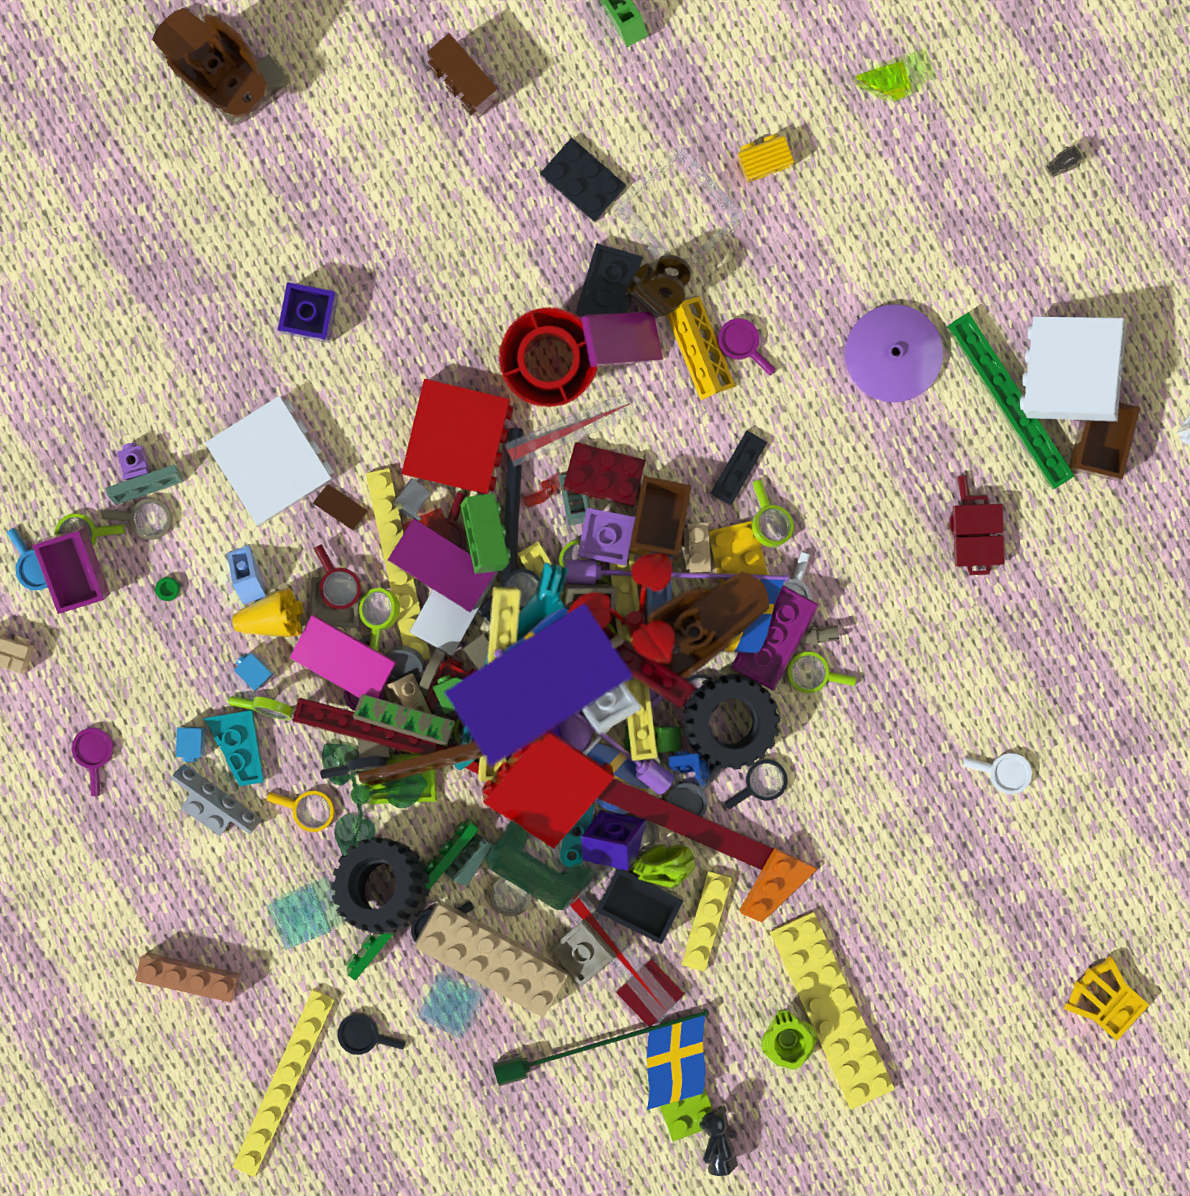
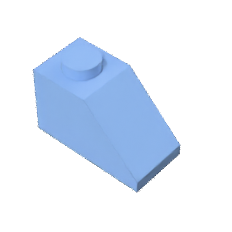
[227,545,266,605]

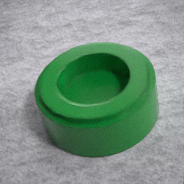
[155,577,181,601]

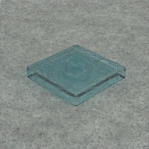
[267,886,332,950]
[417,973,482,1039]

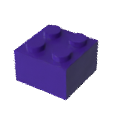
[278,282,339,343]

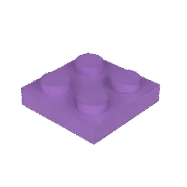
[578,508,635,566]

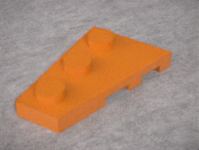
[739,848,817,923]

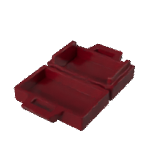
[953,494,1005,576]

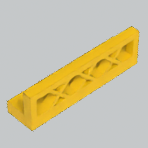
[667,296,736,400]

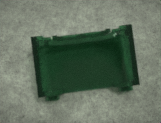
[485,820,596,910]

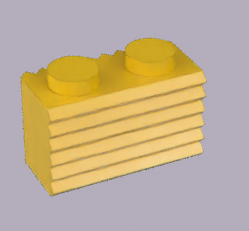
[737,134,794,183]

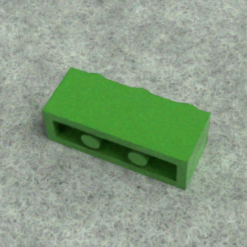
[461,494,511,574]

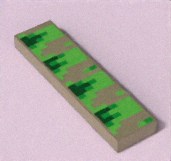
[353,694,455,746]

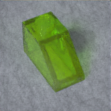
[854,60,912,102]

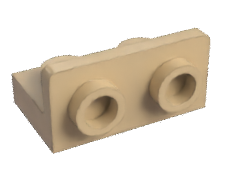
[382,673,431,714]

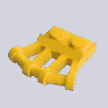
[1064,956,1149,1041]

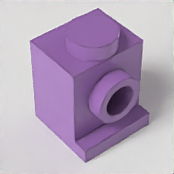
[117,442,151,480]

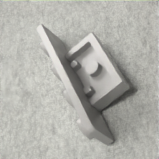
[171,764,262,836]

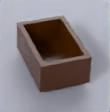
[427,33,500,119]
[1069,402,1140,481]
[629,476,692,563]

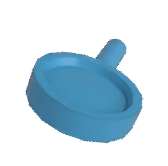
[6,527,48,590]

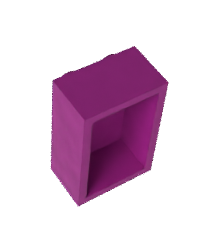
[32,526,110,614]

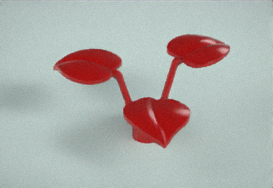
[567,553,674,663]

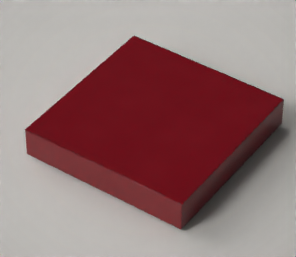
[616,958,685,1027]

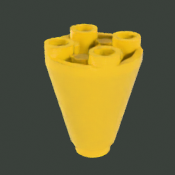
[232,588,304,637]

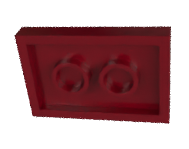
[563,442,646,508]

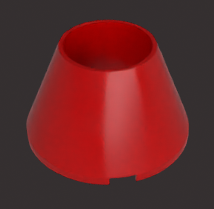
[499,307,598,407]

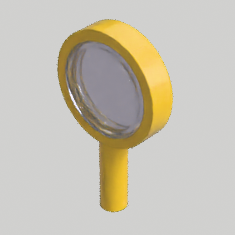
[267,790,335,832]

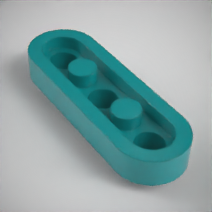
[560,802,594,867]

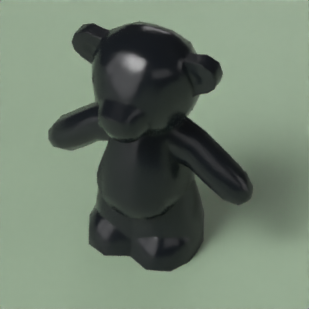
[700,1106,738,1176]

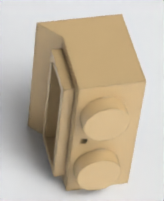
[682,522,711,573]

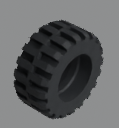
[683,673,780,770]
[331,837,430,934]

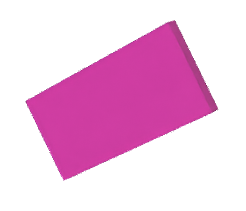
[290,615,397,698]

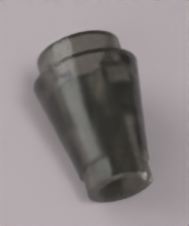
[1045,144,1084,178]

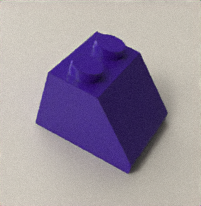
[581,810,646,870]

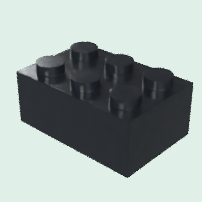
[596,868,684,945]

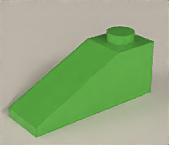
[600,0,648,47]

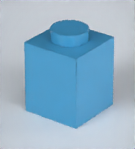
[234,652,275,691]
[176,726,206,762]

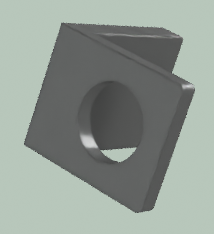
[392,478,431,521]

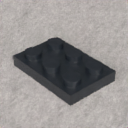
[540,137,627,223]
[575,243,643,317]

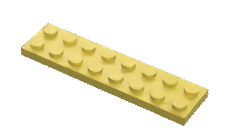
[769,911,895,1110]

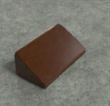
[313,484,368,531]

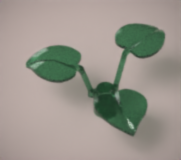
[322,743,428,856]

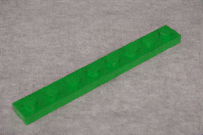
[947,312,1074,490]
[346,817,479,981]

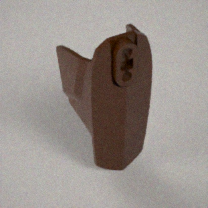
[152,8,268,118]
[646,571,769,678]

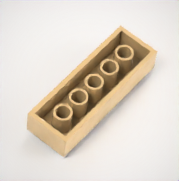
[415,900,568,1018]

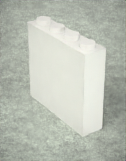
[1020,317,1126,421]
[205,396,335,526]

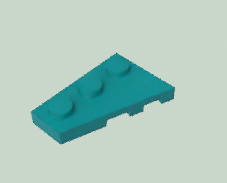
[204,710,265,786]

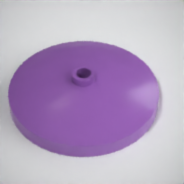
[845,304,943,403]

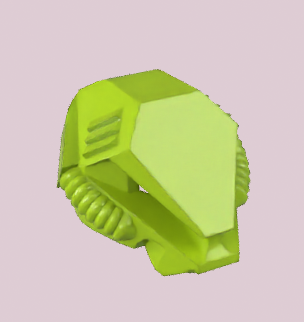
[633,844,695,889]
[761,1009,817,1070]

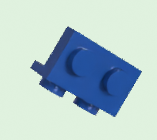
[669,751,710,786]

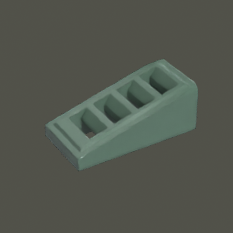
[559,473,590,526]
[445,833,492,886]

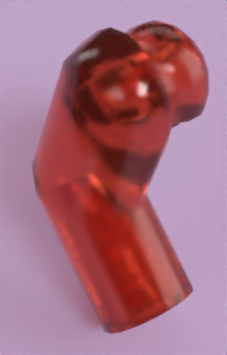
[524,479,557,508]

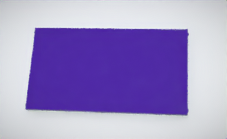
[444,604,633,767]

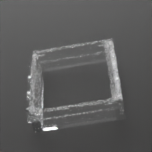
[614,144,746,276]

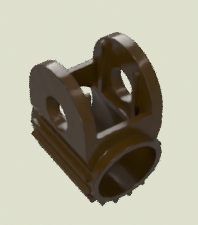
[627,255,692,318]

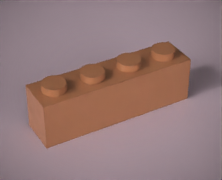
[135,953,241,1003]

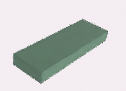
[105,464,184,505]

